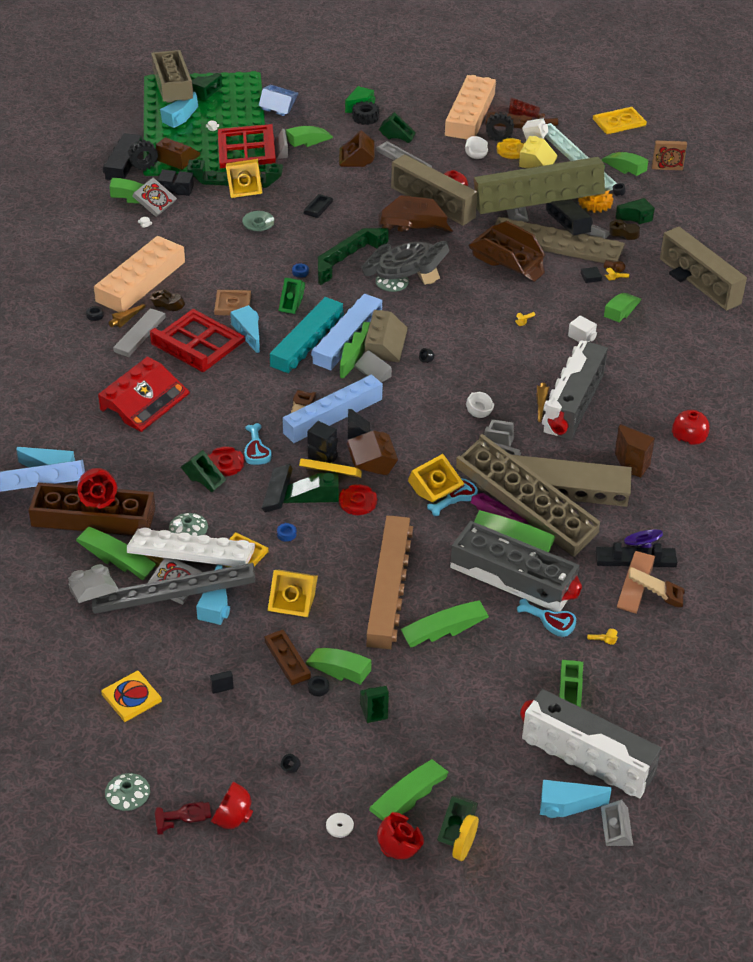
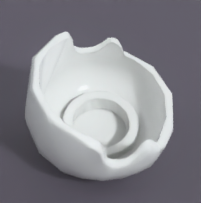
[465,136,488,159]
[466,392,494,418]

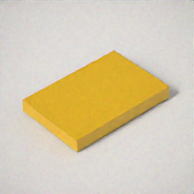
[593,107,647,134]
[299,458,362,478]

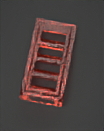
[509,98,540,118]

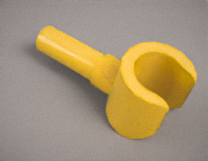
[605,268,629,281]
[515,312,535,326]
[587,629,618,645]

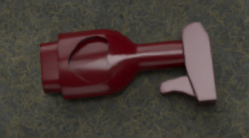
[155,801,211,835]

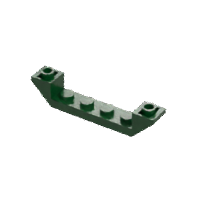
[187,159,283,188]
[318,228,389,285]

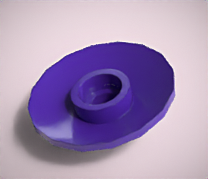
[624,529,663,548]

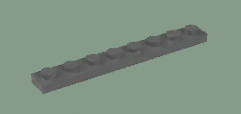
[92,563,255,614]

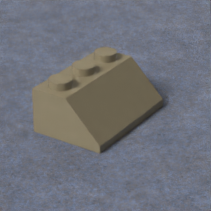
[365,310,408,362]

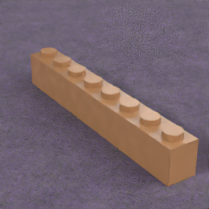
[366,516,413,649]

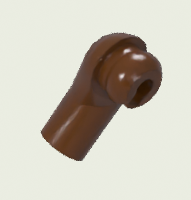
[604,260,625,273]

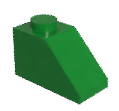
[345,86,375,113]
[278,277,306,314]

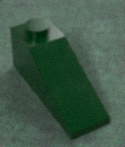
[283,473,339,503]

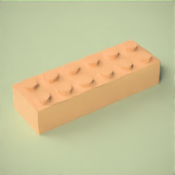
[445,75,496,139]
[94,236,185,312]

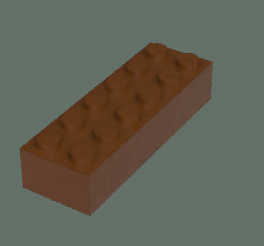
[29,482,155,535]

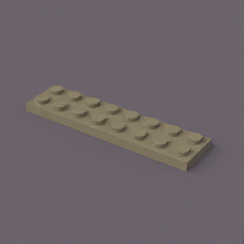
[495,217,625,263]

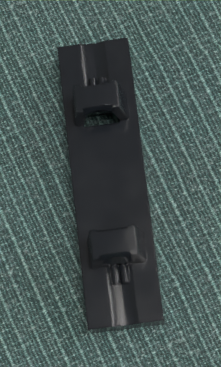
[595,543,678,567]

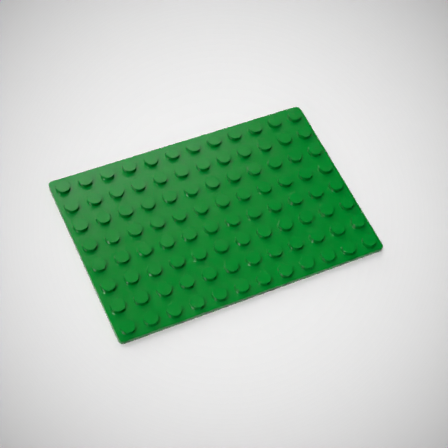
[143,71,267,176]

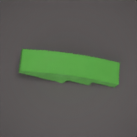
[340,322,370,378]
[474,510,555,552]
[76,527,156,580]
[401,600,489,648]
[369,759,448,821]

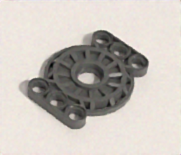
[361,241,450,279]

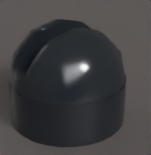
[612,183,626,196]
[419,348,435,363]
[281,754,301,773]

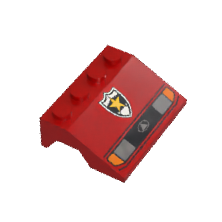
[98,356,190,432]

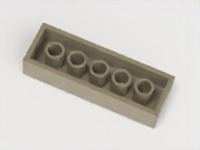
[151,50,193,103]
[391,154,478,226]
[660,227,747,311]

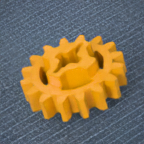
[578,191,613,213]

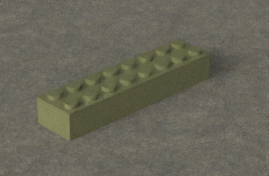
[474,157,605,214]

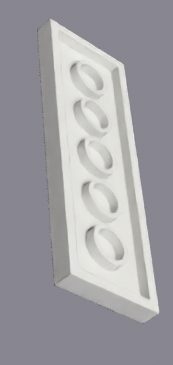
[127,528,255,566]

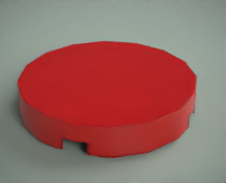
[208,447,244,476]
[339,484,377,515]

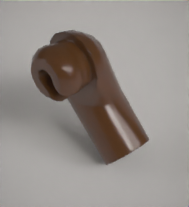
[537,113,558,126]

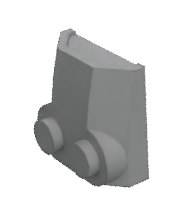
[68,564,118,603]

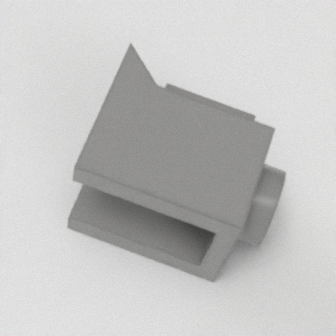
[485,420,514,447]

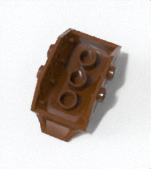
[379,195,453,233]
[469,220,545,282]

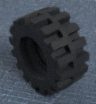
[352,101,379,125]
[486,112,514,141]
[128,139,158,170]

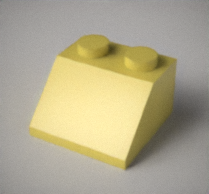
[519,136,557,168]

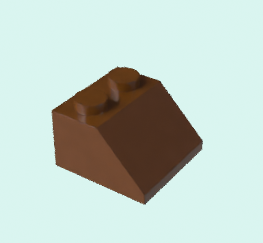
[339,130,374,167]
[156,138,200,170]
[615,424,655,478]
[347,431,398,475]

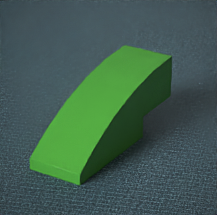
[286,126,333,147]
[602,152,648,176]
[110,178,144,203]
[604,293,641,322]
[306,648,371,685]
[559,660,583,707]

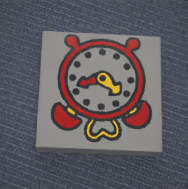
[132,178,177,217]
[148,558,202,605]

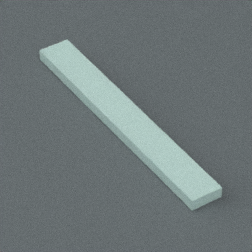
[545,123,617,191]

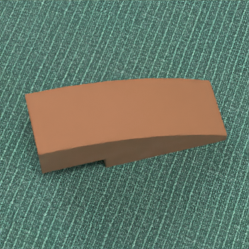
[617,551,655,614]

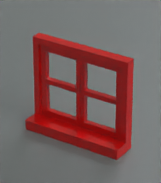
[218,124,276,168]
[150,309,245,372]

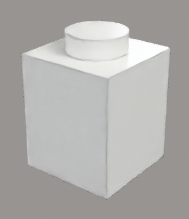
[522,118,548,141]
[568,316,597,342]

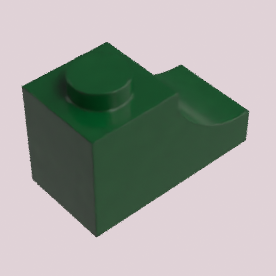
[192,73,222,100]
[378,112,416,143]
[615,198,655,224]
[181,450,227,492]
[360,686,389,723]
[437,795,478,847]

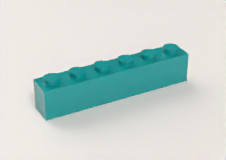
[270,297,344,373]

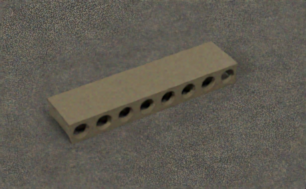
[456,434,600,557]
[476,453,632,507]

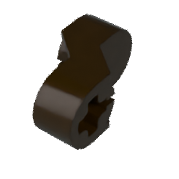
[609,219,640,240]
[150,289,185,311]

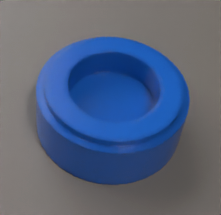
[292,263,309,278]
[277,523,296,541]

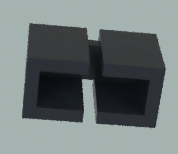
[158,170,194,196]
[307,421,338,463]

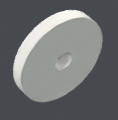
[326,813,354,838]

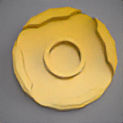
[496,138,525,159]
[452,814,479,862]

